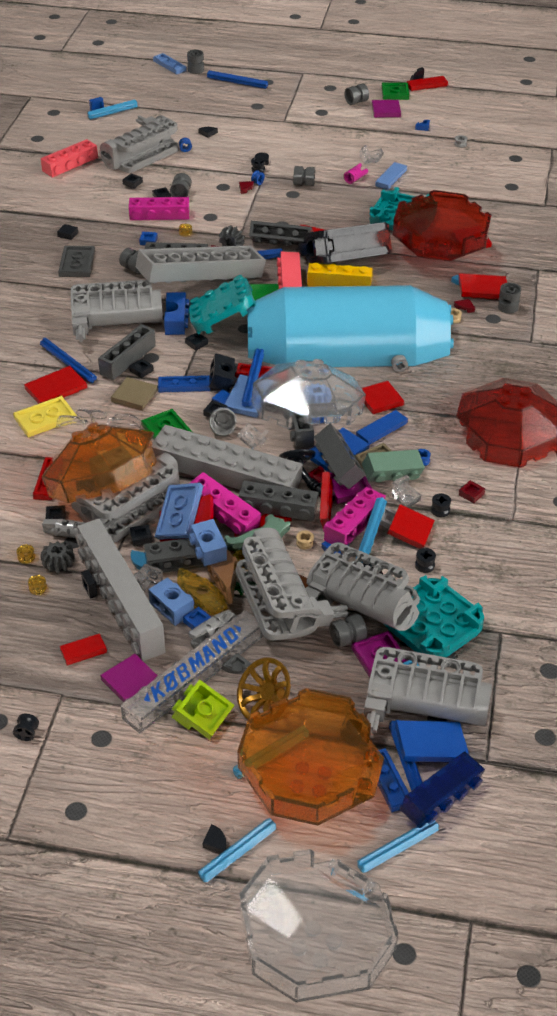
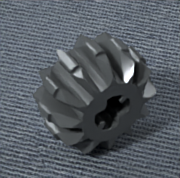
[218,225,245,246]
[40,540,75,573]

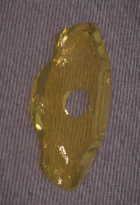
[177,568,228,616]

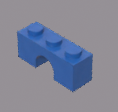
[164,292,189,335]

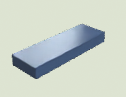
[153,53,187,75]
[375,162,407,190]

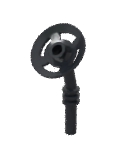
[279,449,335,502]

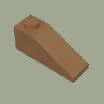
[207,550,238,604]

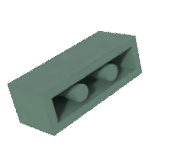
[362,450,425,483]

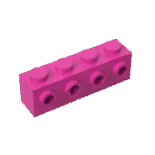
[129,197,190,220]
[190,472,261,535]
[323,487,386,545]

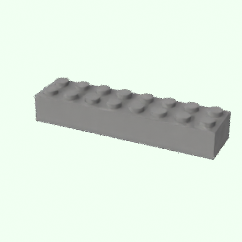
[135,245,266,284]
[150,425,303,490]
[76,518,166,661]

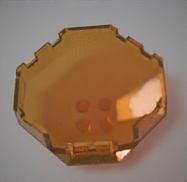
[42,422,157,503]
[237,688,384,826]

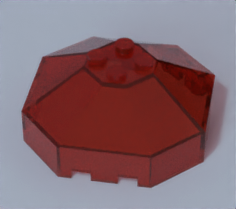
[393,190,491,261]
[456,378,557,468]

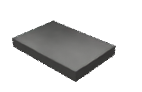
[58,246,95,277]

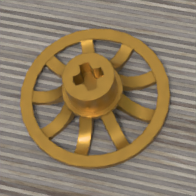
[237,657,291,723]

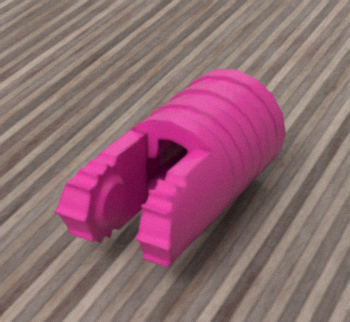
[344,163,368,184]

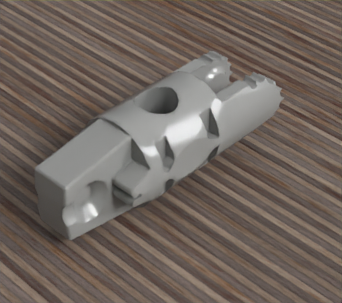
[42,519,87,538]
[189,610,236,649]

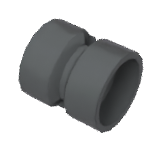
[187,49,204,74]
[344,83,369,105]
[293,166,315,186]
[170,173,192,197]
[119,247,141,274]
[498,283,521,314]
[329,613,367,648]

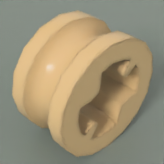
[451,308,462,324]
[296,530,314,550]

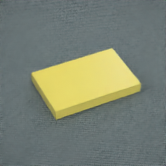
[13,396,77,437]

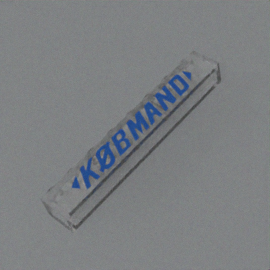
[121,610,263,734]

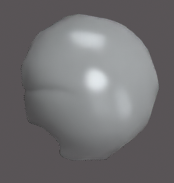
[209,407,237,436]

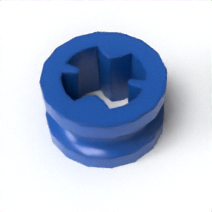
[179,137,192,152]
[251,171,265,185]
[418,449,431,466]

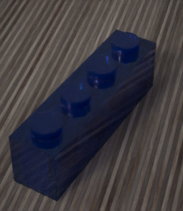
[399,751,485,828]

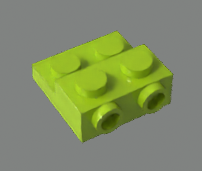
[172,679,235,740]

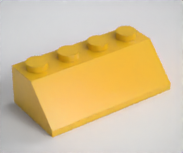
[307,263,373,287]

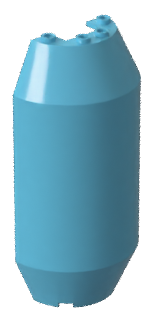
[247,285,454,368]

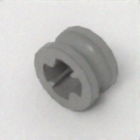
[454,135,468,148]
[391,355,408,372]

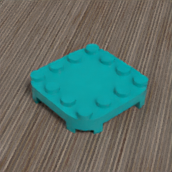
[369,187,438,237]
[189,275,256,335]
[384,575,484,657]

